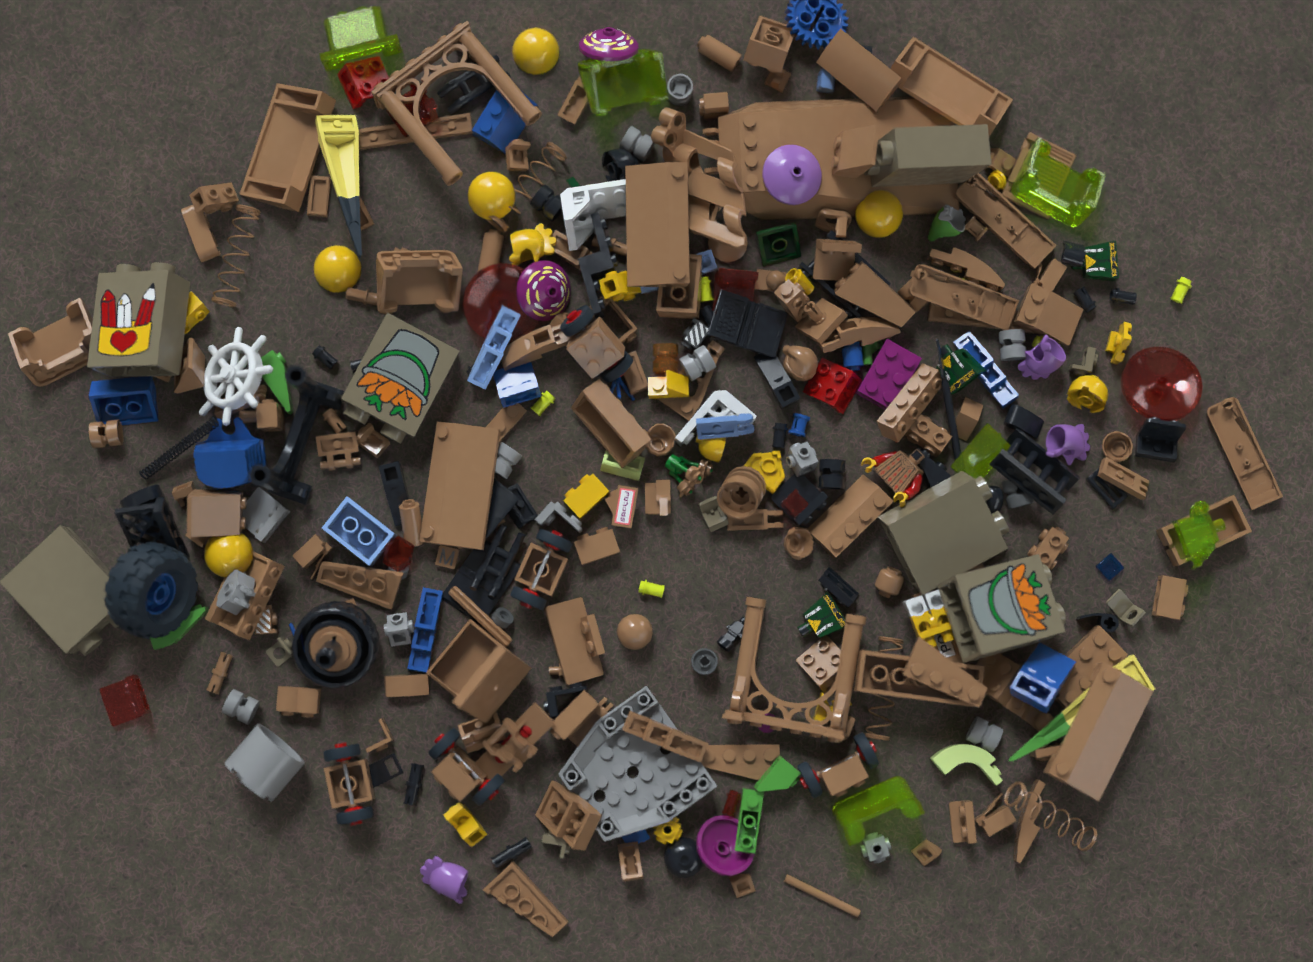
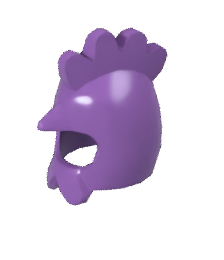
[1018,335,1066,380]
[1046,424,1090,465]
[420,856,469,904]

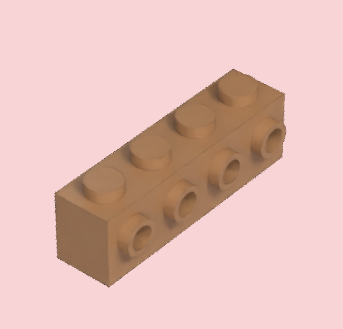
[877,363,942,443]

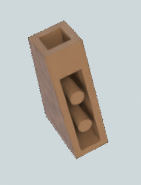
[834,261,916,327]

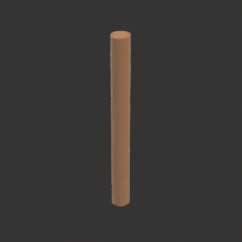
[784,874,861,917]

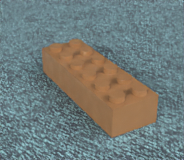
[854,650,984,708]

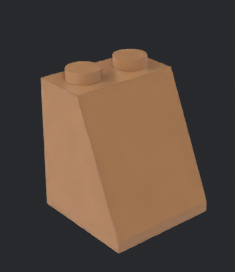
[187,489,247,537]

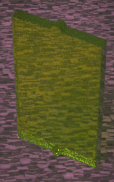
[950,423,1011,479]

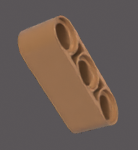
[181,205,221,262]

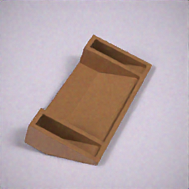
[891,37,1013,137]
[240,84,336,212]
[625,162,690,287]
[419,422,501,550]
[1043,662,1153,801]

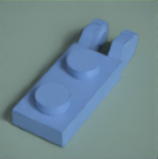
[696,413,754,440]

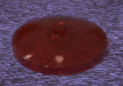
[463,263,539,343]
[1121,347,1203,421]

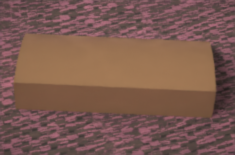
[816,29,903,112]

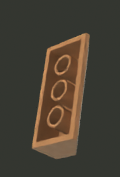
[807,475,894,559]

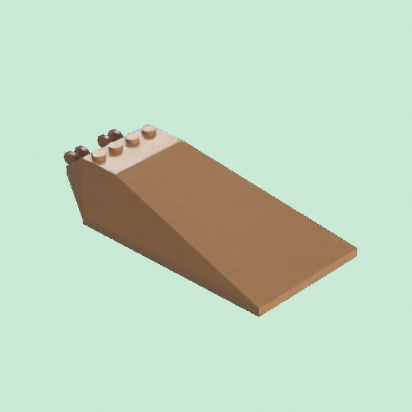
[703,97,959,221]

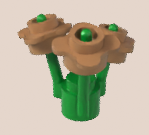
[665,454,713,497]

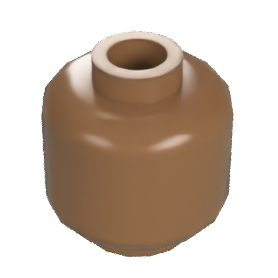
[875,566,904,598]

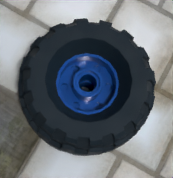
[104,542,198,639]

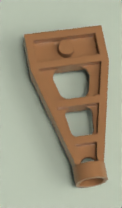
[657,340,725,421]

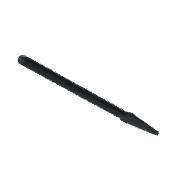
[936,339,965,473]

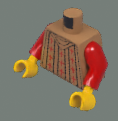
[861,449,925,507]

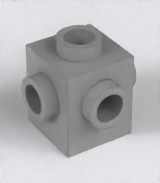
[786,442,819,477]
[384,612,414,647]
[860,832,891,863]

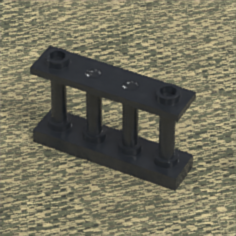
[798,230,891,319]
[989,427,1080,515]

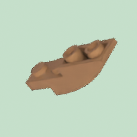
[927,247,1005,292]
[818,317,900,353]
[501,325,576,371]

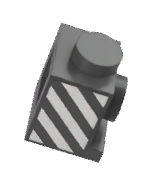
[681,318,709,351]

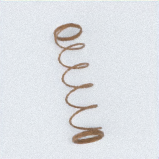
[488,142,567,233]
[211,204,261,307]
[865,636,904,741]
[1005,782,1097,851]

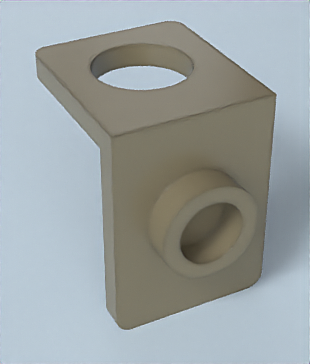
[1106,589,1146,627]
[266,637,293,667]

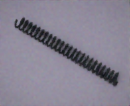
[139,416,219,479]

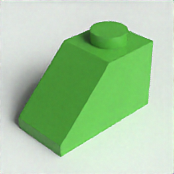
[753,756,800,792]

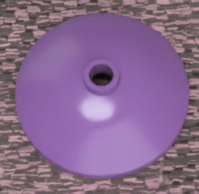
[762,145,822,205]

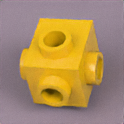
[652,817,683,844]

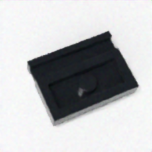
[818,567,859,607]

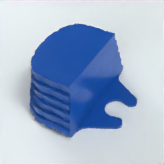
[193,417,266,488]

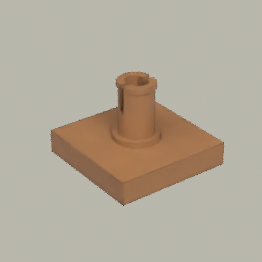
[795,298,848,344]

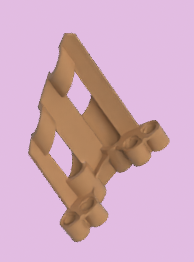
[651,108,746,249]

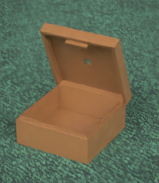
[426,619,531,724]

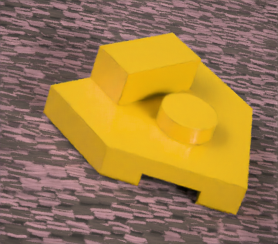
[1105,322,1132,364]
[744,450,785,494]

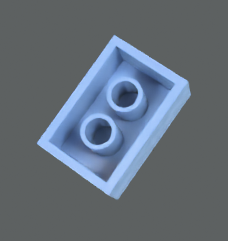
[322,496,397,567]

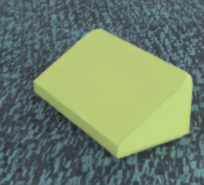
[600,450,645,481]

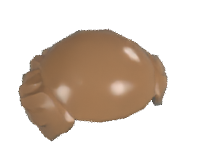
[784,527,814,560]

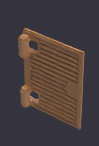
[1001,132,1076,219]

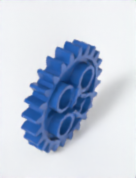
[784,0,848,50]

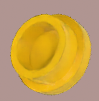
[988,170,1006,190]

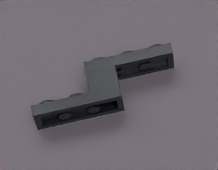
[578,212,618,319]

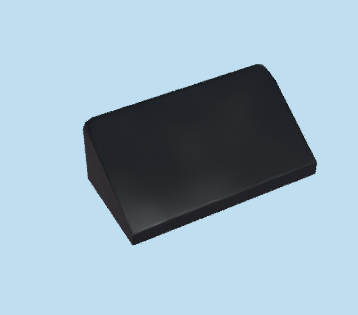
[507,483,538,529]

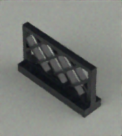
[114,497,190,560]

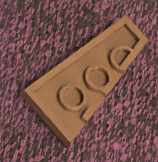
[316,561,404,609]
[902,637,987,708]
[701,744,780,780]
[483,861,569,937]

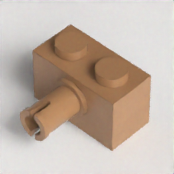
[239,399,285,432]

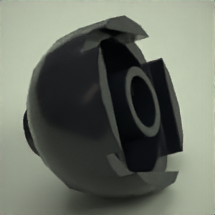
[602,148,638,182]
[664,837,704,878]

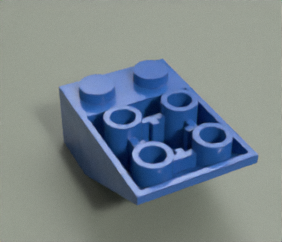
[1010,643,1076,714]

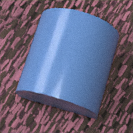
[817,69,835,93]

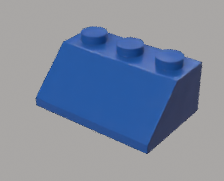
[472,90,538,154]
[89,376,158,425]

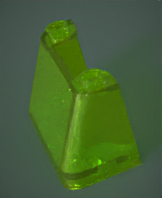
[577,49,668,116]
[1011,137,1106,227]
[832,776,925,846]

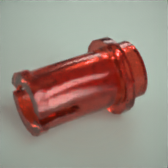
[722,789,741,817]

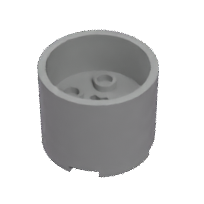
[225,724,305,802]

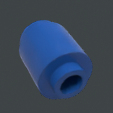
[842,342,864,371]

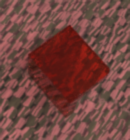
[780,489,809,518]
[383,536,414,572]

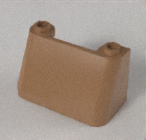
[376,250,463,314]
[8,298,93,387]

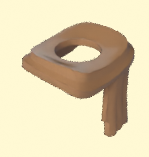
[815,208,851,238]

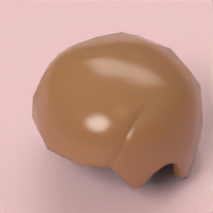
[646,423,676,456]
[1102,431,1133,462]

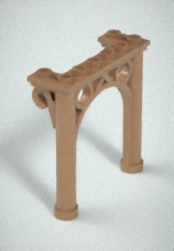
[372,21,542,186]
[722,597,867,743]

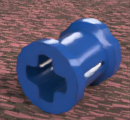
[788,413,810,437]

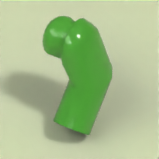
[862,340,883,365]

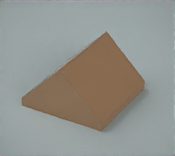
[174,338,205,393]

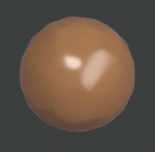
[617,614,653,650]

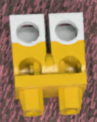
[902,589,955,647]

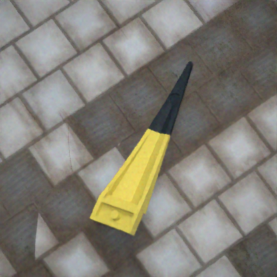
[315,115,362,259]

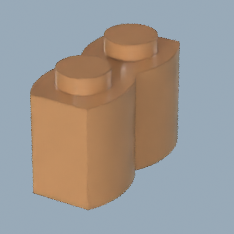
[699,92,729,120]
[276,686,321,717]

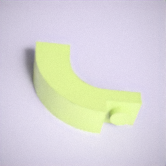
[930,744,1003,786]

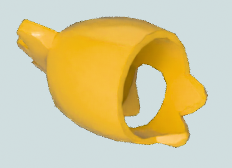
[509,223,557,267]

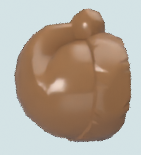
[782,345,818,381]

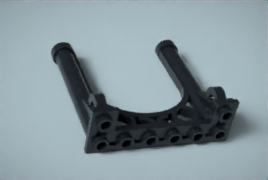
[249,365,345,505]

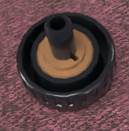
[292,601,380,688]

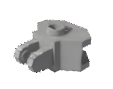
[216,569,256,615]

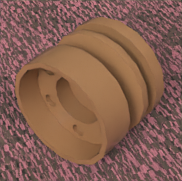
[717,466,766,519]

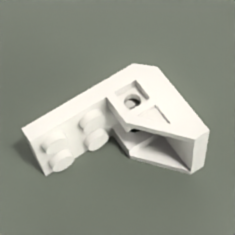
[560,179,626,251]
[675,390,757,446]

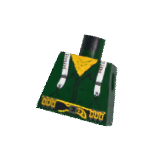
[1071,241,1119,281]
[936,344,986,395]
[797,592,845,638]

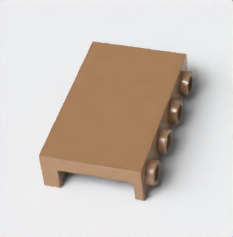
[205,551,285,640]

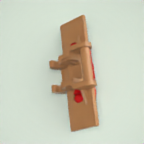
[475,703,555,779]

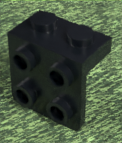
[1135,417,1186,463]
[771,473,828,526]
[543,682,588,717]

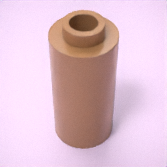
[697,35,742,72]
[478,230,504,276]
[399,499,424,547]

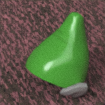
[928,205,966,241]

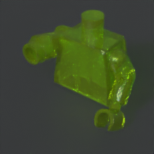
[1172,501,1226,569]

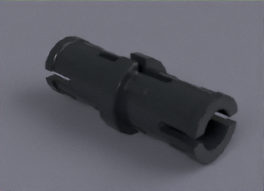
[403,763,424,806]
[491,837,533,869]

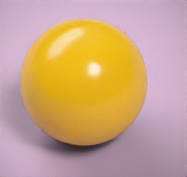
[512,28,559,75]
[468,172,516,220]
[855,190,903,238]
[314,245,361,293]
[204,533,253,577]

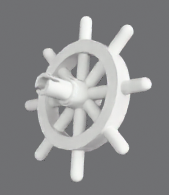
[199,327,273,426]

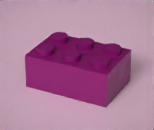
[856,339,922,410]

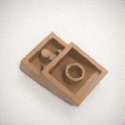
[535,780,602,850]

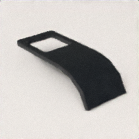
[369,753,403,788]

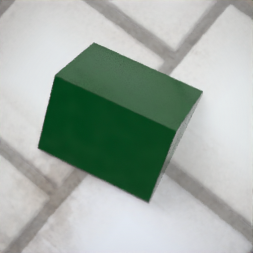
[755,222,801,267]

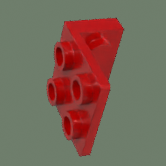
[337,56,389,109]
[803,358,862,414]

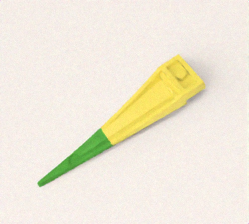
[1008,655,1155,761]

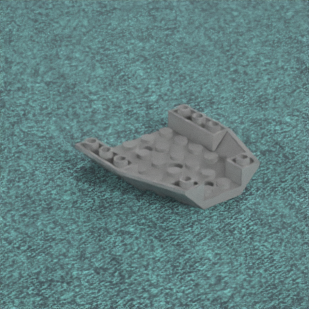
[558,686,717,841]

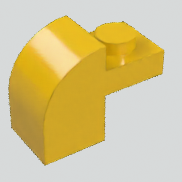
[444,802,488,847]

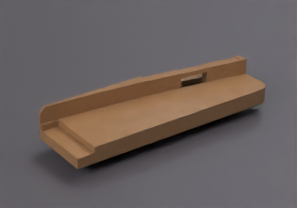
[955,173,1057,269]
[908,264,1019,330]
[1207,397,1283,510]

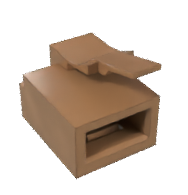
[1033,259,1067,291]
[645,480,671,516]
[293,534,334,580]
[974,793,1016,837]

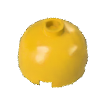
[1067,375,1108,413]
[695,435,726,463]

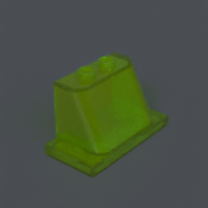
[319,6,403,72]

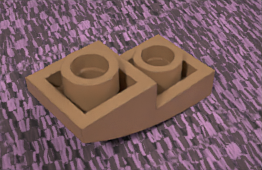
[384,673,429,697]

